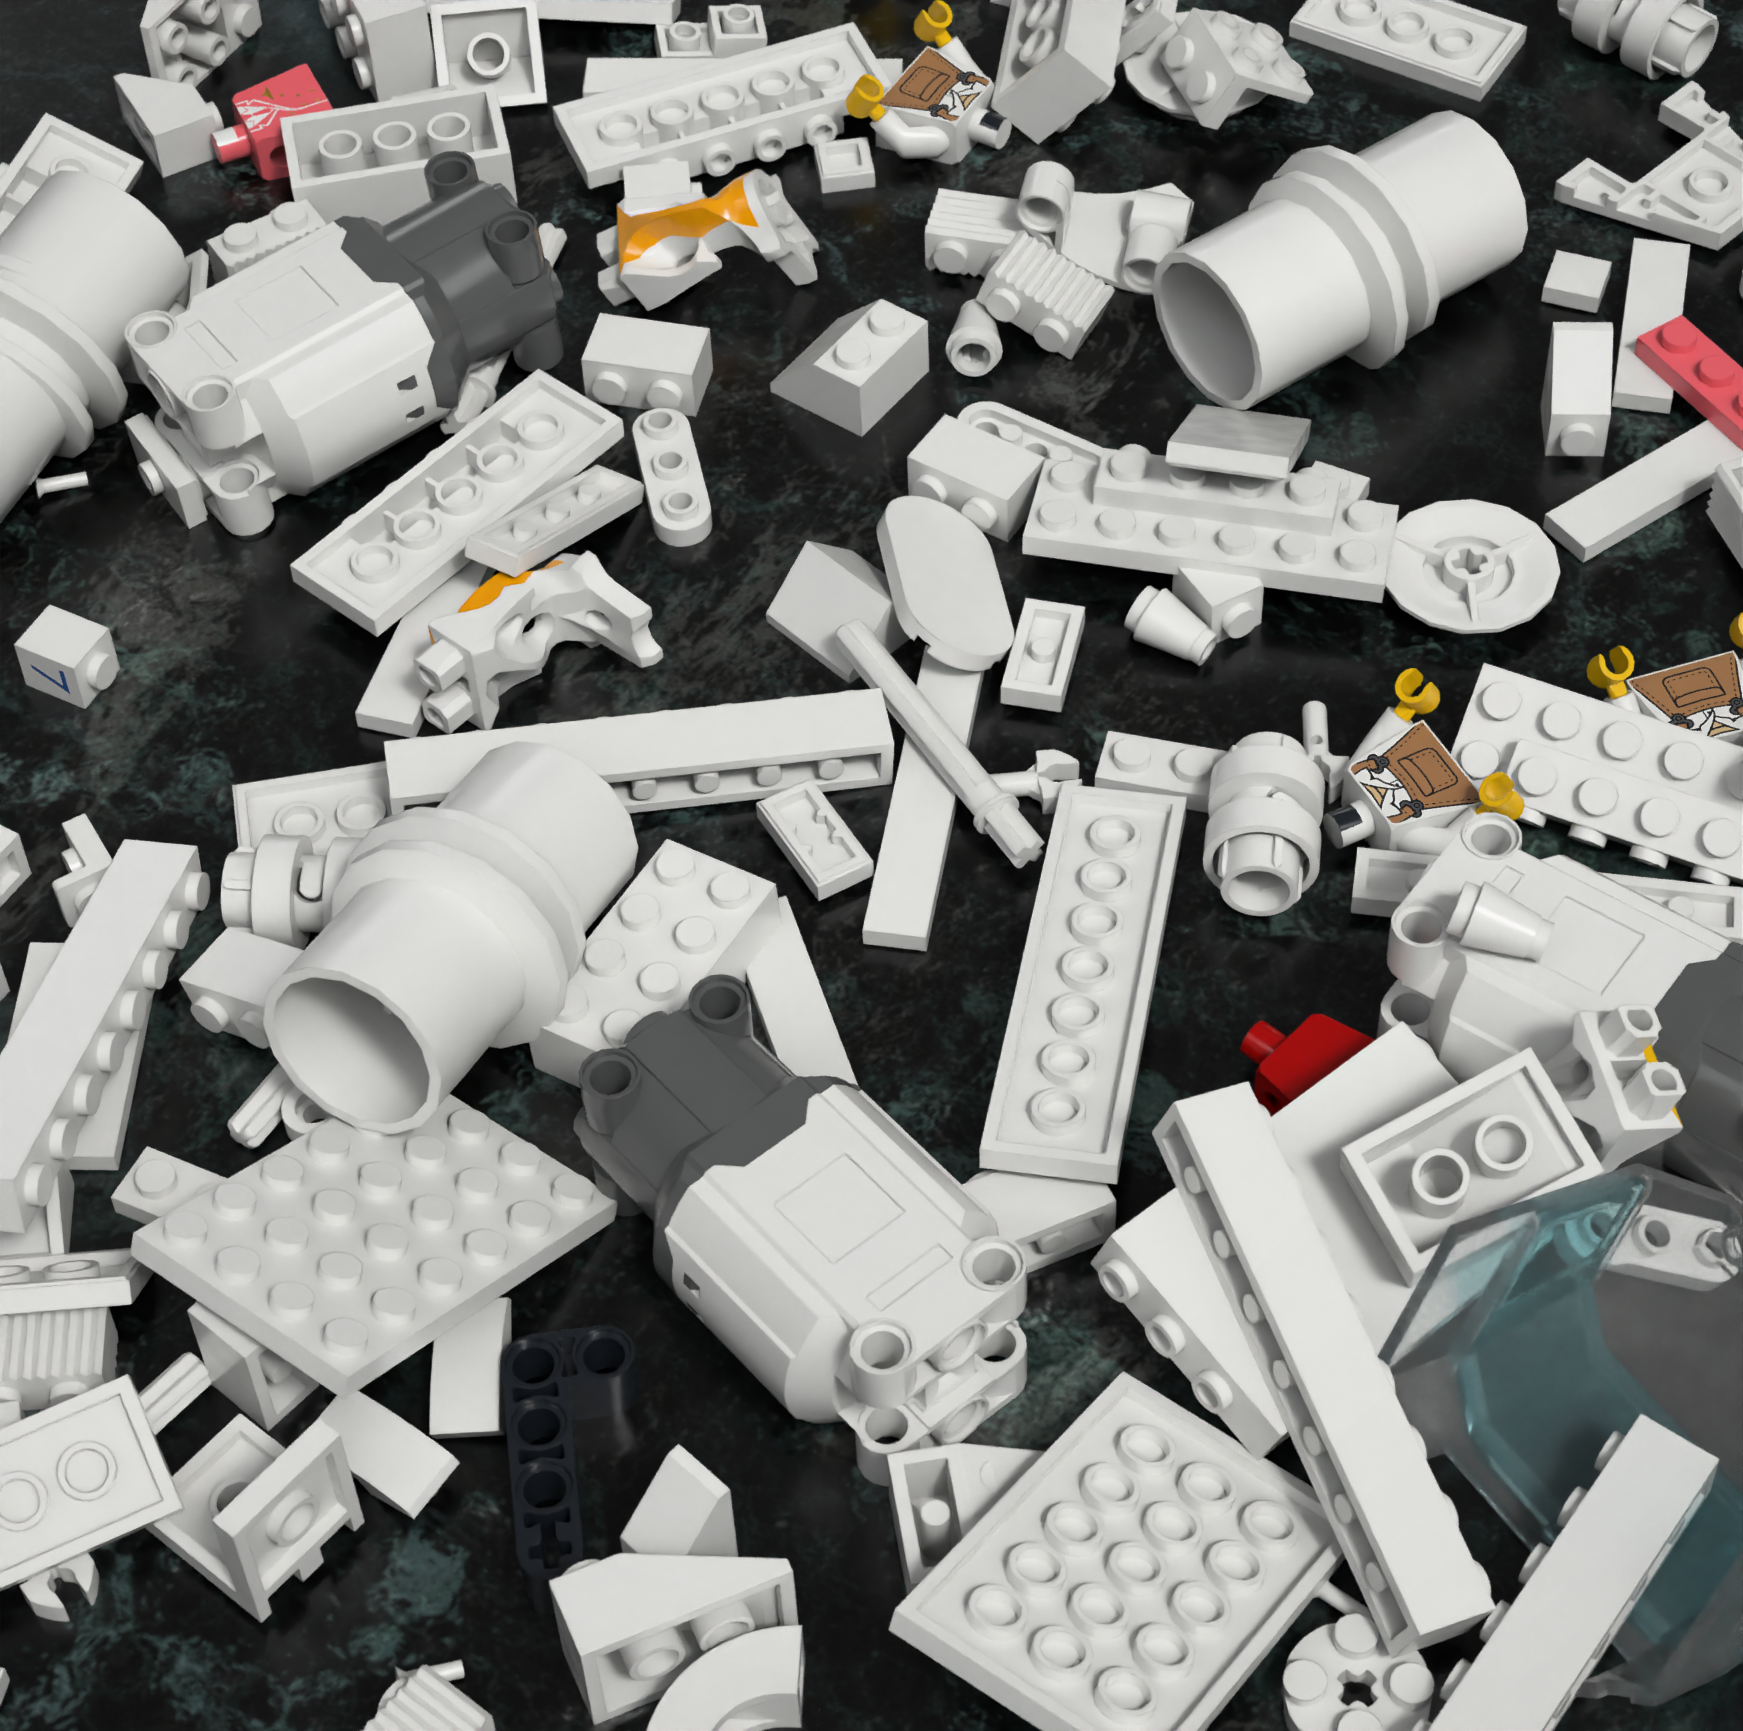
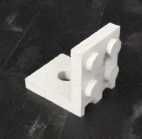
[145,1413,365,1623]

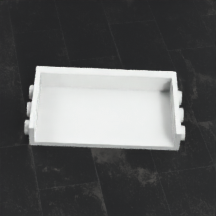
[1090,1020,1545,1461]

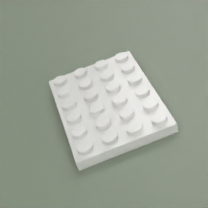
[130,1094,618,1399]
[889,1371,1346,1731]

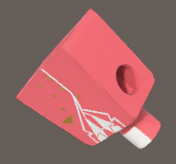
[211,63,333,181]

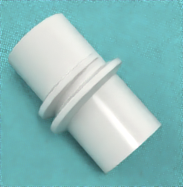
[1152,110,1528,410]
[0,170,189,523]
[263,741,638,1134]

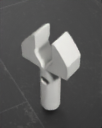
[1302,701,1349,804]
[989,749,1082,814]
[20,1553,99,1622]

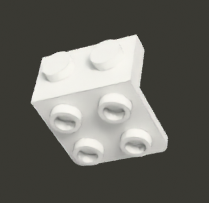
[1159,7,1314,130]

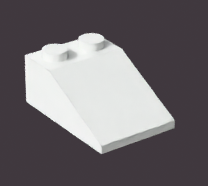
[1339,1047,1605,1288]
[549,1553,798,1725]

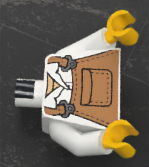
[846,0,1012,165]
[1586,612,1743,747]
[1323,668,1524,856]

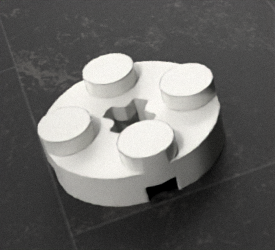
[1281,1613,1434,1731]

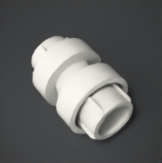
[1557,0,1719,80]
[1203,732,1325,916]
[221,834,364,950]

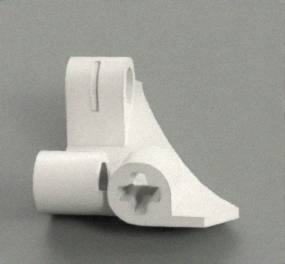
[1015,161,1194,295]

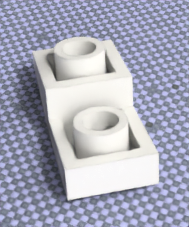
[654,4,768,58]
[429,1297,511,1439]
[317,1391,459,1519]

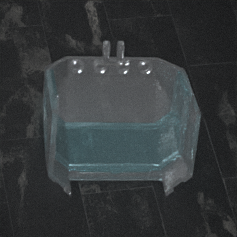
[1378,1163,1743,1706]

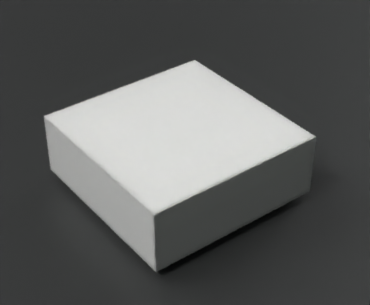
[814,137,875,194]
[1541,250,1612,313]

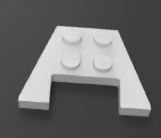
[1554,81,1743,251]

